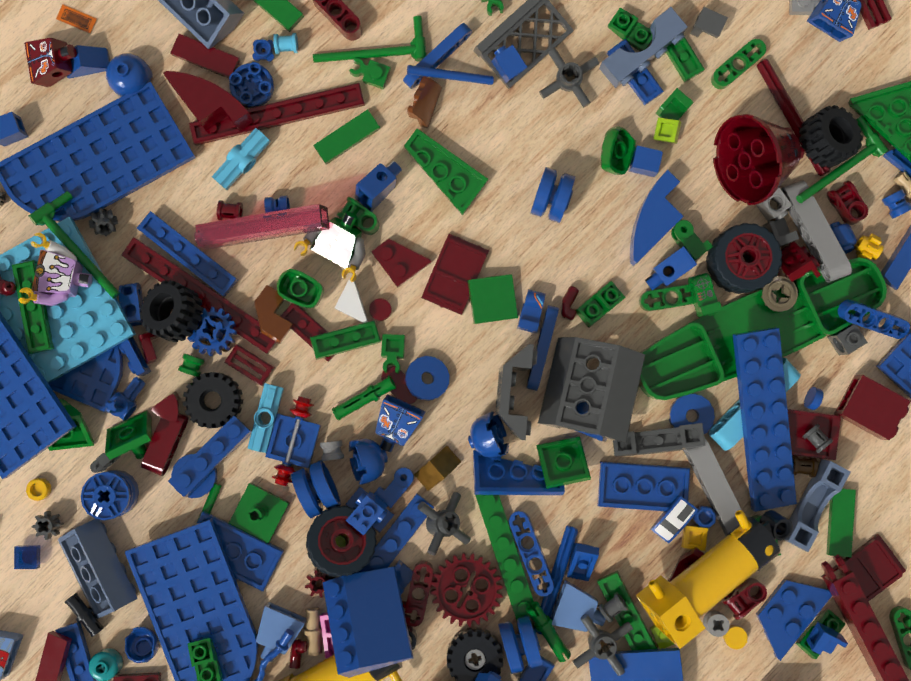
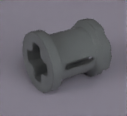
[802,424,834,453]
[598,592,629,622]

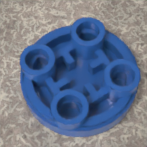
[229,62,274,108]

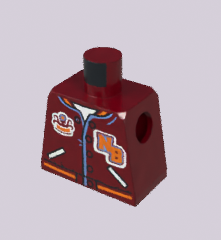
[24,38,77,87]

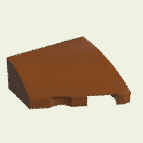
[407,76,442,128]

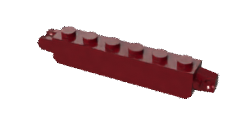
[821,554,909,681]

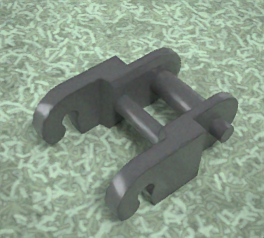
[90,453,121,473]

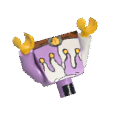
[18,233,92,306]

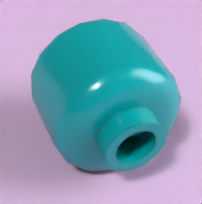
[89,648,123,681]

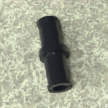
[65,593,104,637]

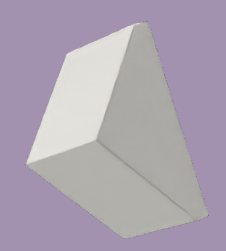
[335,280,368,323]

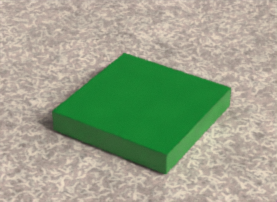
[468,274,518,324]
[537,436,591,489]

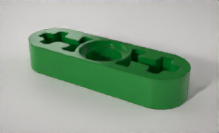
[711,39,766,89]
[639,284,693,311]
[889,606,911,670]

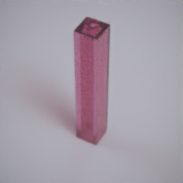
[194,204,330,249]

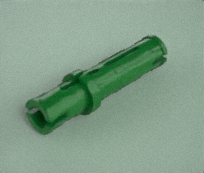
[332,376,396,420]
[526,601,571,662]

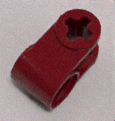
[827,180,868,225]
[721,578,767,620]

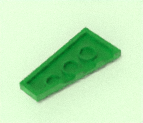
[404,129,488,216]

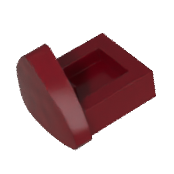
[138,332,158,364]
[151,391,181,422]

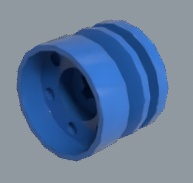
[81,470,139,520]

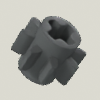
[89,208,118,236]
[32,511,64,540]

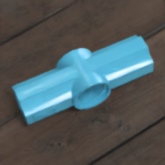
[212,128,271,190]
[248,383,284,453]

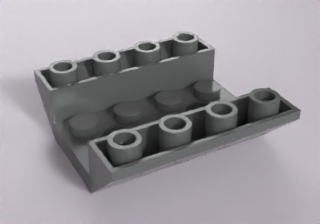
[538,337,646,443]
[495,344,538,440]

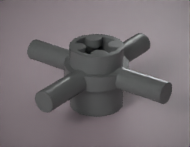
[539,48,599,108]
[418,492,471,556]
[572,614,633,676]

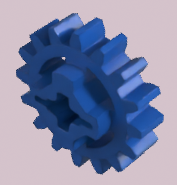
[187,307,237,356]

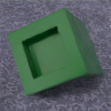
[656,88,694,120]

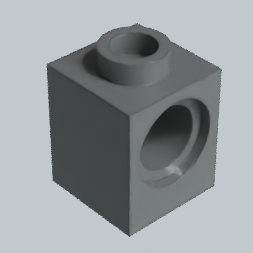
[828,324,868,356]

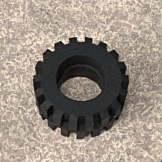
[799,105,863,168]
[140,280,203,342]

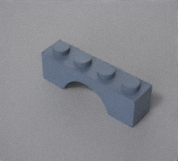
[599,7,688,88]
[785,459,851,552]

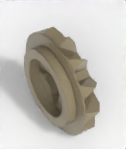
[761,276,798,312]

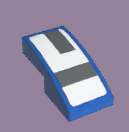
[650,495,698,544]

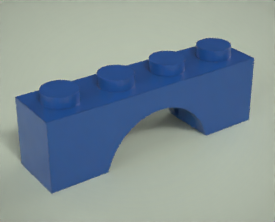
[168,416,252,497]

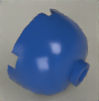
[106,53,153,97]
[468,411,509,458]
[349,438,388,485]

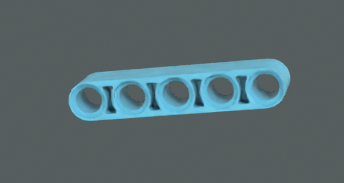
[708,358,801,451]

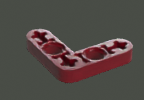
[402,561,434,627]

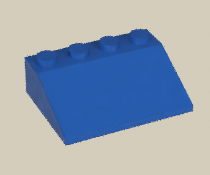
[323,567,413,678]

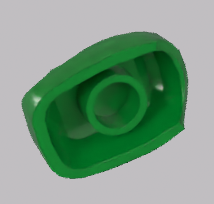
[600,126,636,175]
[277,269,324,308]

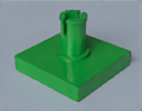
[105,410,152,460]
[229,483,290,543]

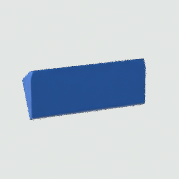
[881,225,911,290]

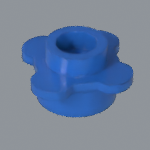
[252,39,274,62]

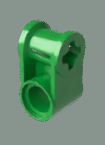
[336,197,379,235]

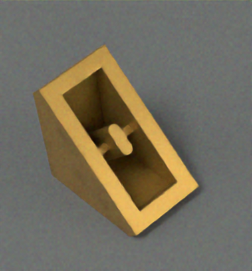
[414,445,461,491]

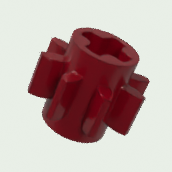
[305,568,333,598]

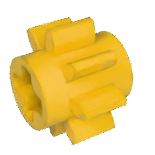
[854,233,884,260]

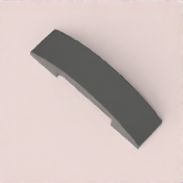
[613,423,706,456]

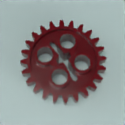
[430,552,503,627]

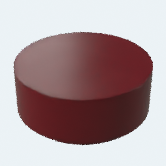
[369,298,392,321]

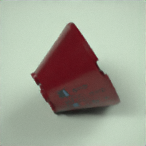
[713,114,804,205]

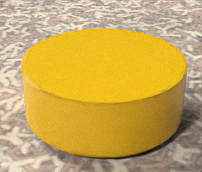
[26,478,51,501]
[723,625,748,650]

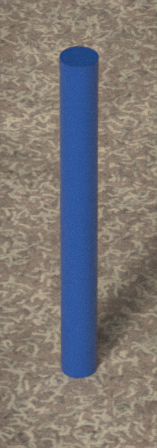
[407,65,494,85]

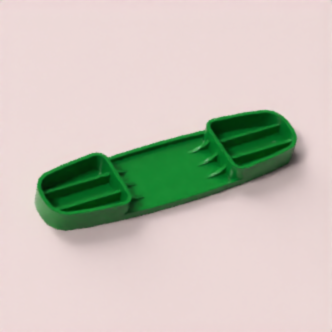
[639,257,887,400]

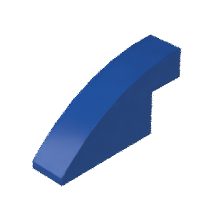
[630,169,684,266]

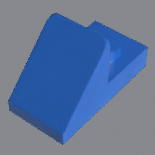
[567,543,599,581]

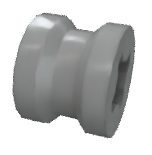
[320,440,344,461]
[703,610,730,637]

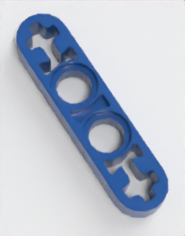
[403,23,472,89]
[838,300,910,339]
[526,305,559,391]
[509,511,555,597]

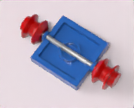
[265,396,321,486]

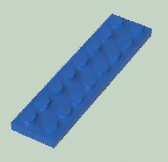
[733,327,797,512]

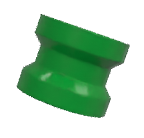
[178,353,205,377]

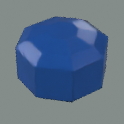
[693,505,716,528]

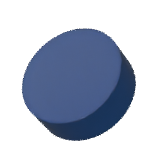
[804,387,824,410]

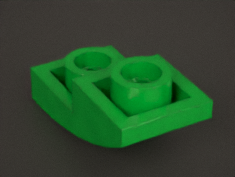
[608,8,652,52]
[576,281,626,328]
[795,609,845,659]
[188,638,223,681]

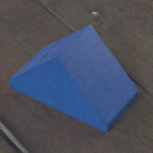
[67,45,110,79]

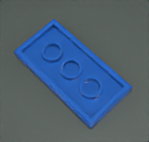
[597,461,690,511]
[197,511,284,591]
[589,648,684,681]

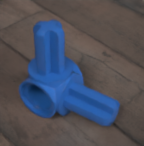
[105,377,146,421]

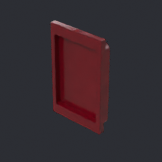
[421,234,489,315]
[787,409,841,460]
[821,534,906,602]

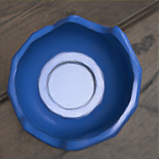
[125,627,159,663]

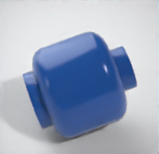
[830,222,857,254]

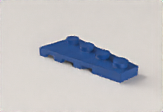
[473,450,565,495]

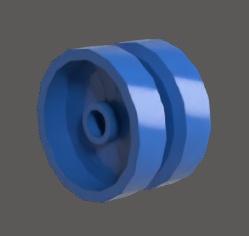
[530,167,575,223]
[291,460,341,518]
[498,615,543,674]

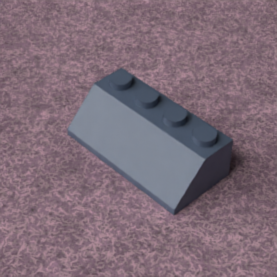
[158,0,244,49]
[58,519,138,619]

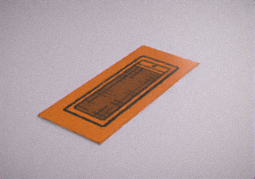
[56,4,97,33]

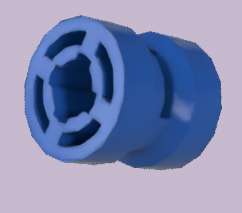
[882,189,911,219]
[264,195,290,220]

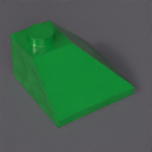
[48,399,94,451]

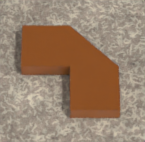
[254,285,293,344]

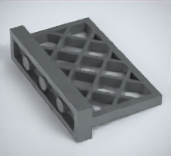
[473,0,574,89]

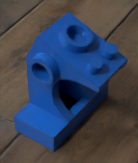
[345,487,394,536]

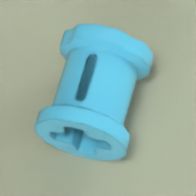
[273,33,298,54]

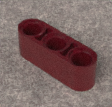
[312,0,362,41]
[141,413,189,476]

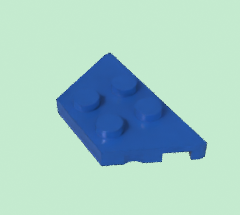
[756,579,832,661]

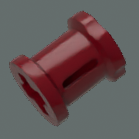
[217,200,243,222]

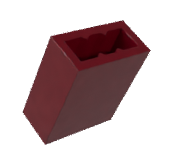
[834,375,911,440]

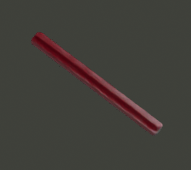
[757,59,831,176]

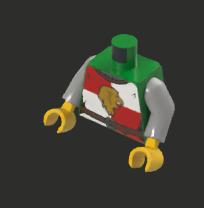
[294,211,365,282]

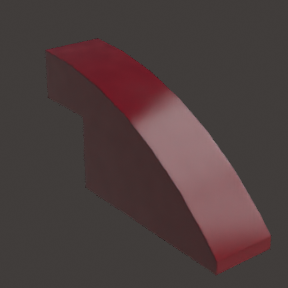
[163,71,254,132]

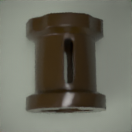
[792,455,818,478]

